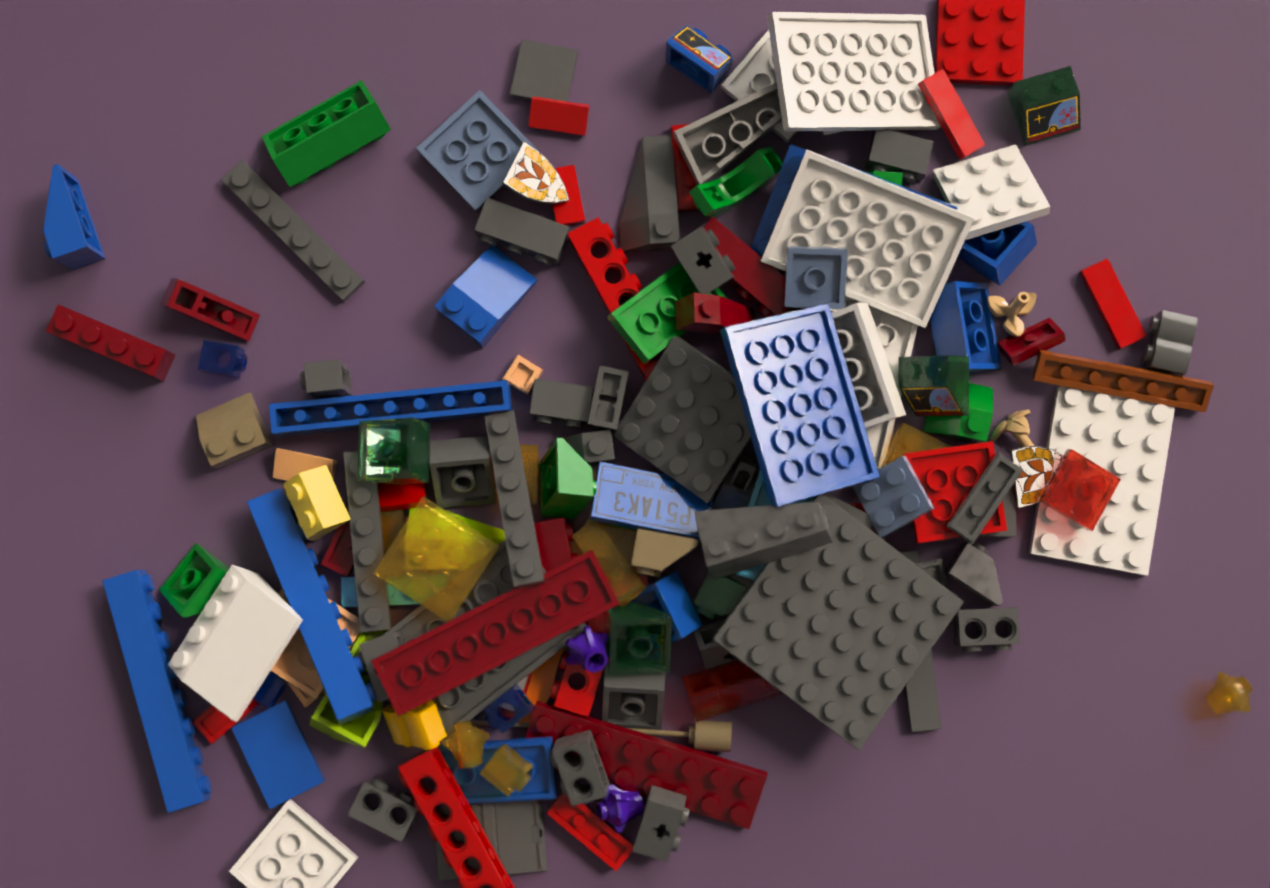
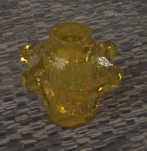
[1205,671,1254,716]
[442,720,490,768]

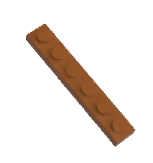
[1032,350,1214,412]

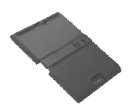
[436,800,547,880]

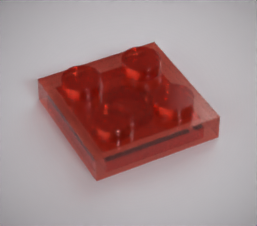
[1038,449,1121,531]

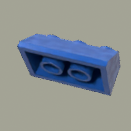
[930,281,1002,376]

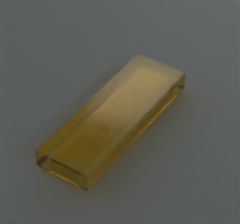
[572,521,646,607]

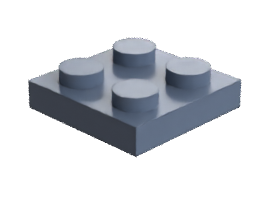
[784,246,848,309]
[852,456,935,538]

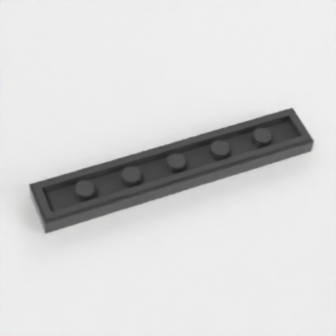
[900,550,942,732]

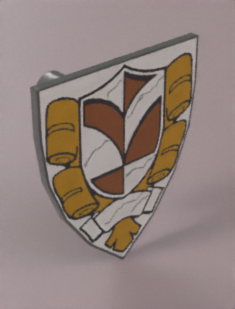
[502,142,569,204]
[1010,446,1074,508]

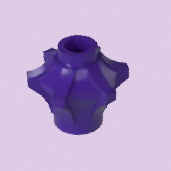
[565,626,608,672]
[597,784,644,833]

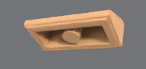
[273,448,337,481]

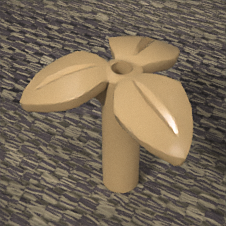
[987,292,1037,337]
[990,409,1034,447]

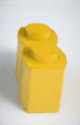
[382,701,447,750]

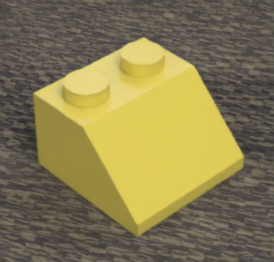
[283,465,351,541]

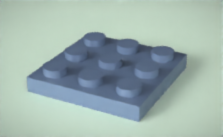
[416,90,539,213]

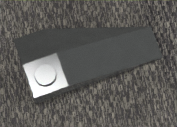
[619,135,680,253]

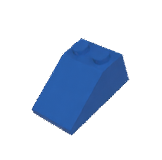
[43,164,105,271]
[958,221,1037,286]
[434,246,538,348]

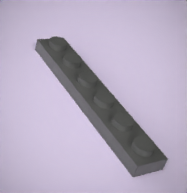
[221,160,365,302]
[484,410,545,589]
[343,451,392,632]

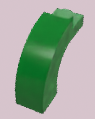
[689,147,783,218]

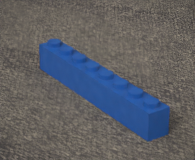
[269,380,512,437]
[247,488,377,725]
[102,569,212,813]

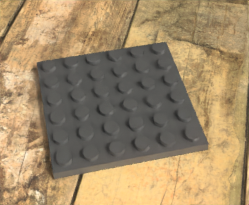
[711,494,964,750]

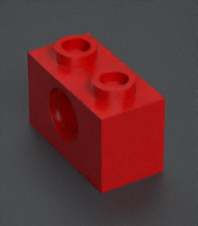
[550,651,603,717]

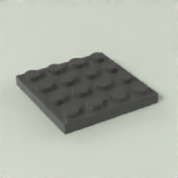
[613,336,752,503]

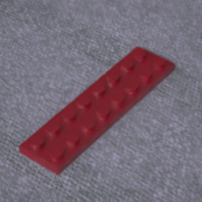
[371,550,620,717]
[526,700,767,829]

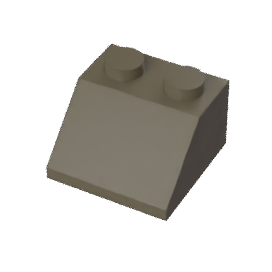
[196,392,273,469]
[631,529,698,576]

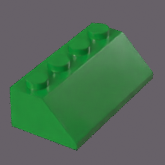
[262,80,391,187]

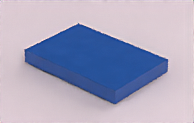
[231,700,326,809]

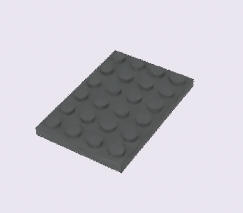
[382,540,588,740]

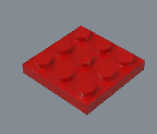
[935,0,1025,86]
[902,441,1007,543]

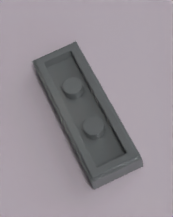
[946,452,1024,544]

